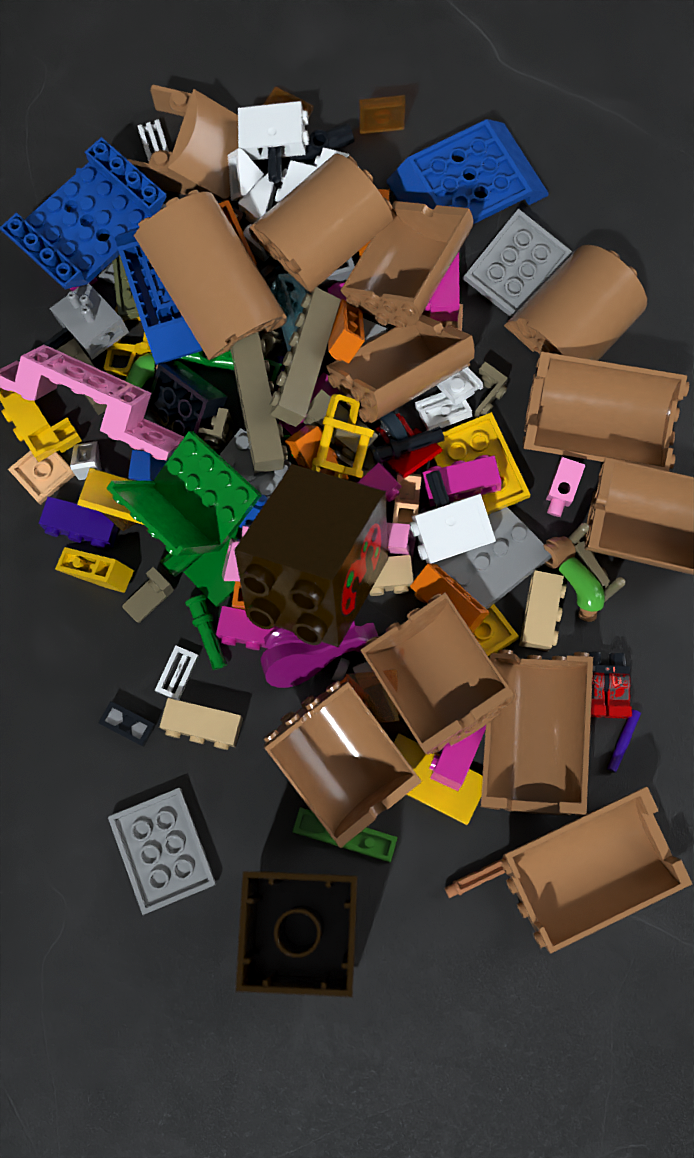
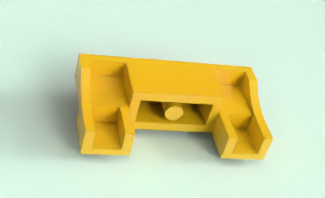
[0,388,82,462]

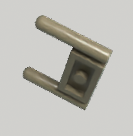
[568,523,626,602]

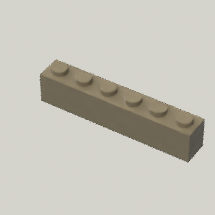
[270,287,341,427]
[230,332,288,473]

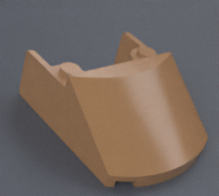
[127,85,253,202]

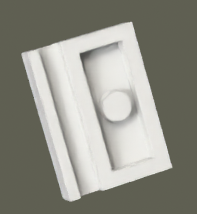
[436,367,483,406]
[415,392,472,431]

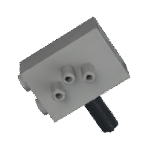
[41,283,129,360]

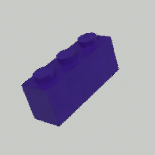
[39,497,121,549]

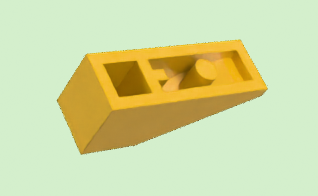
[55,547,134,593]

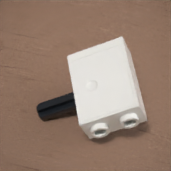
[238,101,309,184]
[410,470,496,564]

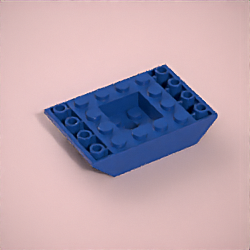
[115,230,203,365]

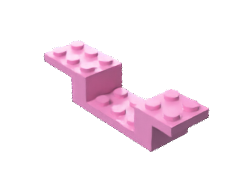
[0,345,184,461]

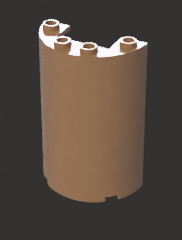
[134,190,288,360]
[523,352,689,472]
[481,650,593,816]
[500,786,692,954]

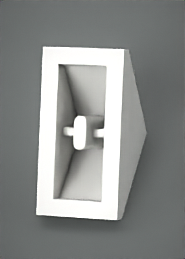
[228,149,264,201]
[70,441,102,480]

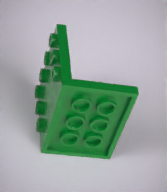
[106,431,262,556]

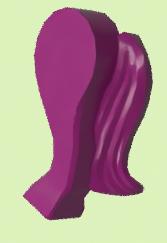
[260,621,379,688]

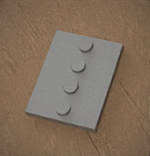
[463,209,572,317]
[431,507,552,609]
[108,788,217,915]

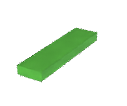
[293,807,398,862]

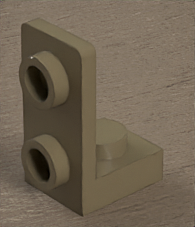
[474,362,508,419]
[122,567,174,623]

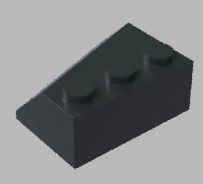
[148,360,227,437]

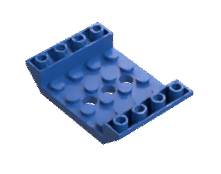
[387,119,549,224]
[0,137,167,289]

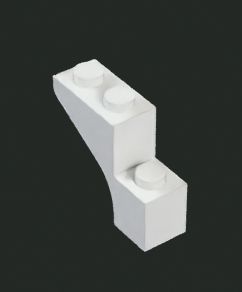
[275,148,349,202]
[238,174,276,262]

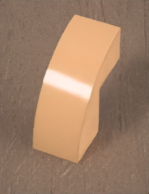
[393,473,421,524]

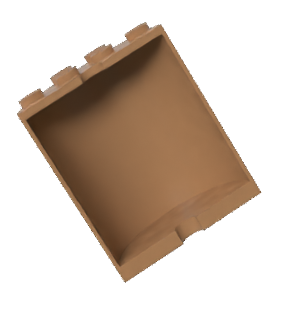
[249,154,393,293]
[340,201,473,329]
[504,245,648,361]
[326,315,474,423]
[584,457,694,575]
[361,593,514,754]
[263,681,422,848]

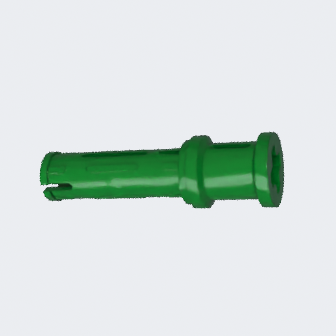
[185,595,228,670]

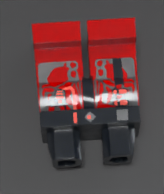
[587,652,632,719]

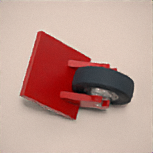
[375,411,443,478]

